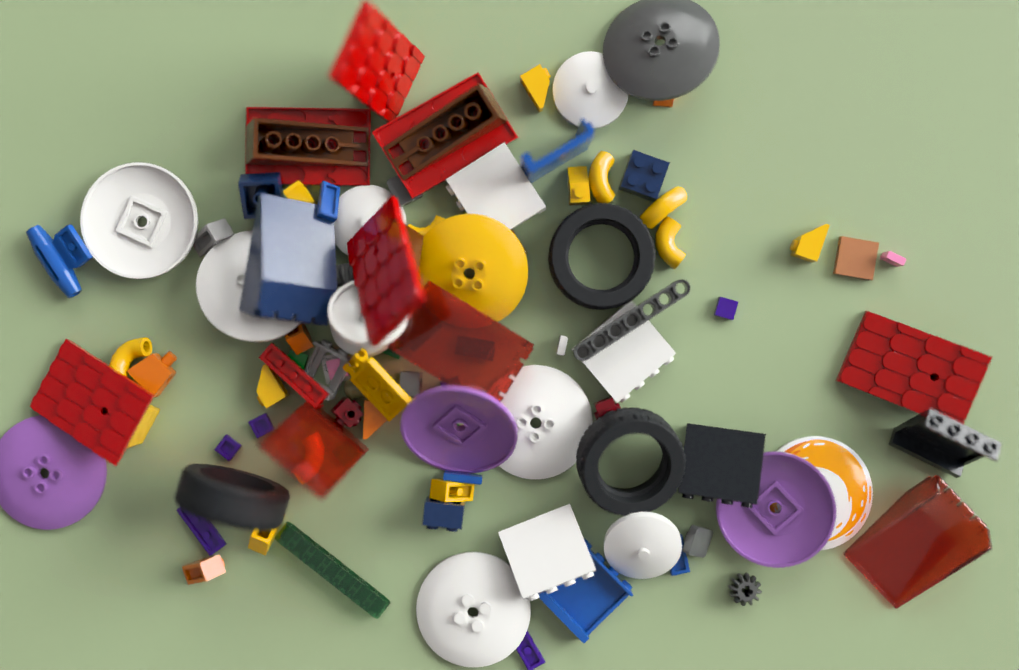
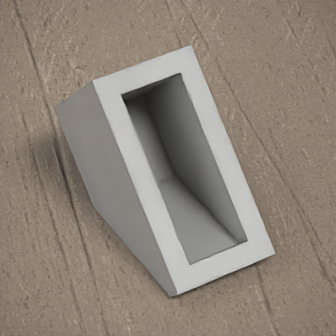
[193,218,234,257]

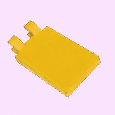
[342,348,411,422]

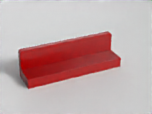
[259,343,330,409]

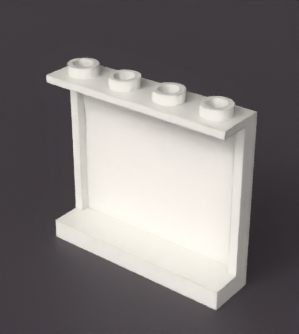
[445,142,546,230]
[571,300,676,403]
[498,504,596,601]

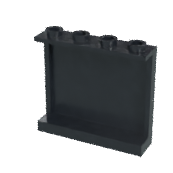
[889,408,1002,478]
[678,423,766,508]

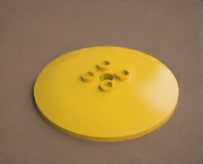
[418,214,528,328]

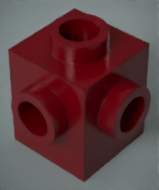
[594,396,621,420]
[330,397,363,428]

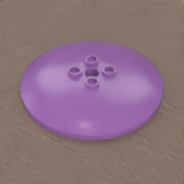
[400,386,518,474]
[0,415,107,530]
[716,451,836,568]

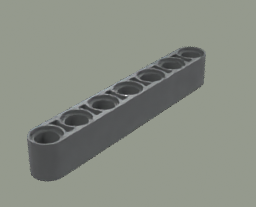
[573,279,691,361]

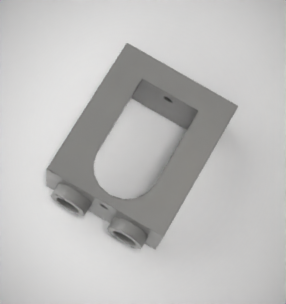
[305,339,351,401]

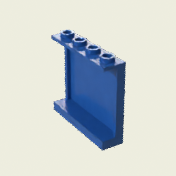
[520,118,595,183]
[539,538,633,643]

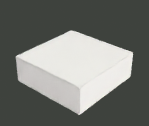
[556,335,568,356]

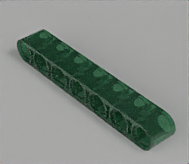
[275,521,390,619]

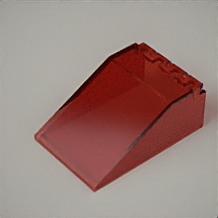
[387,280,534,403]
[257,401,369,500]
[844,475,992,609]

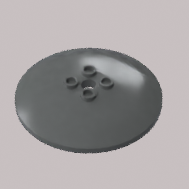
[603,0,720,101]

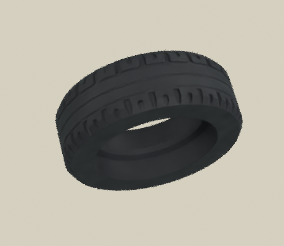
[548,203,656,310]
[576,407,686,516]
[174,464,290,531]

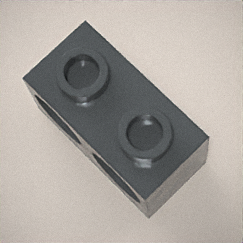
[400,371,423,399]

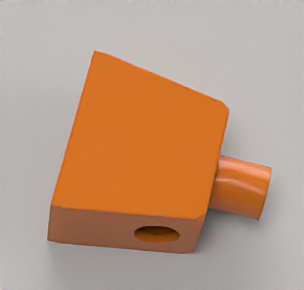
[127,351,177,398]

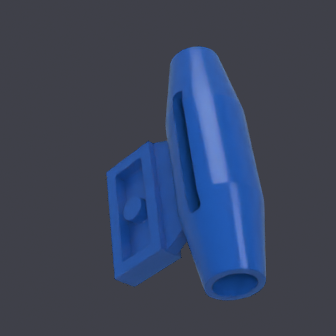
[26,224,93,298]

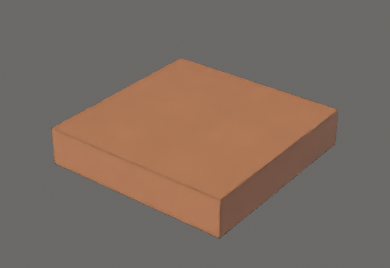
[833,236,879,280]

